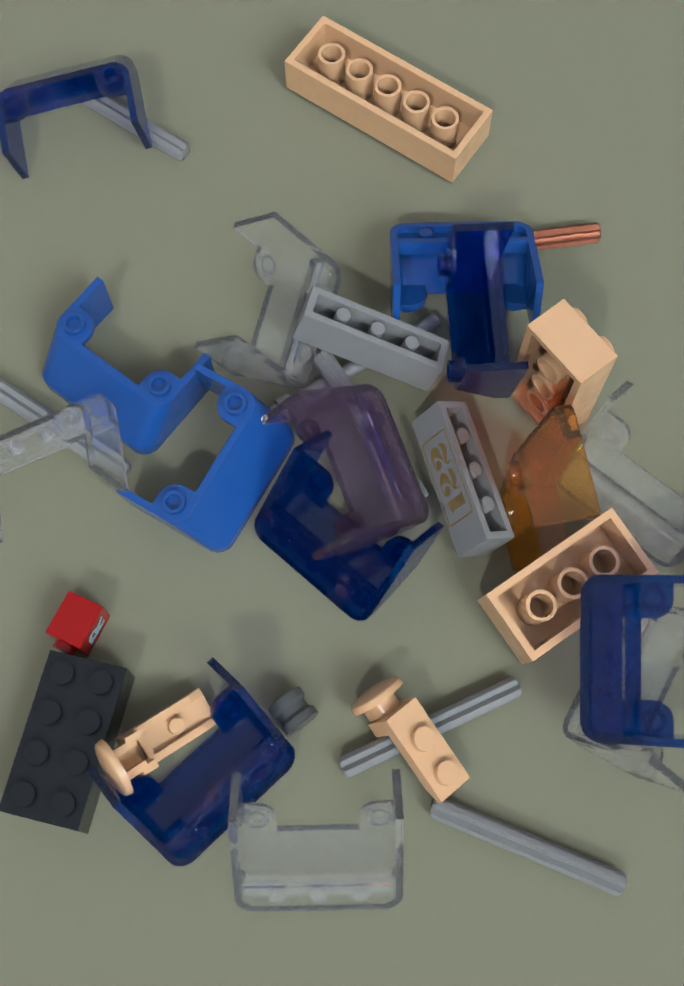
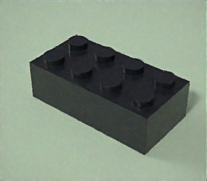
[0,650,135,834]

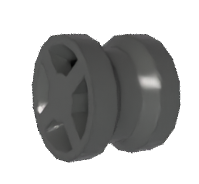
[268,686,319,737]

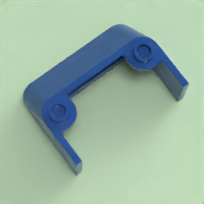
[390,221,544,323]
[42,277,214,455]
[116,362,295,553]

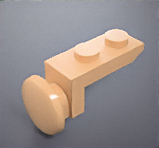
[351,676,470,803]
[95,688,218,796]

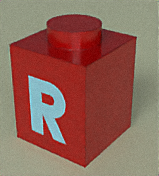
[46,591,110,657]

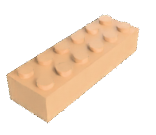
[284,16,493,183]

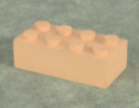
[508,299,618,444]
[477,508,658,665]

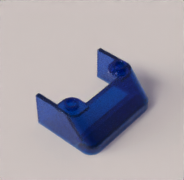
[0,55,152,179]
[437,222,529,398]
[254,430,444,621]
[580,574,684,748]
[87,657,295,866]

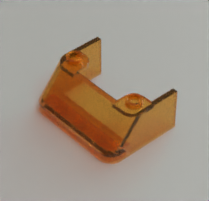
[499,404,601,571]

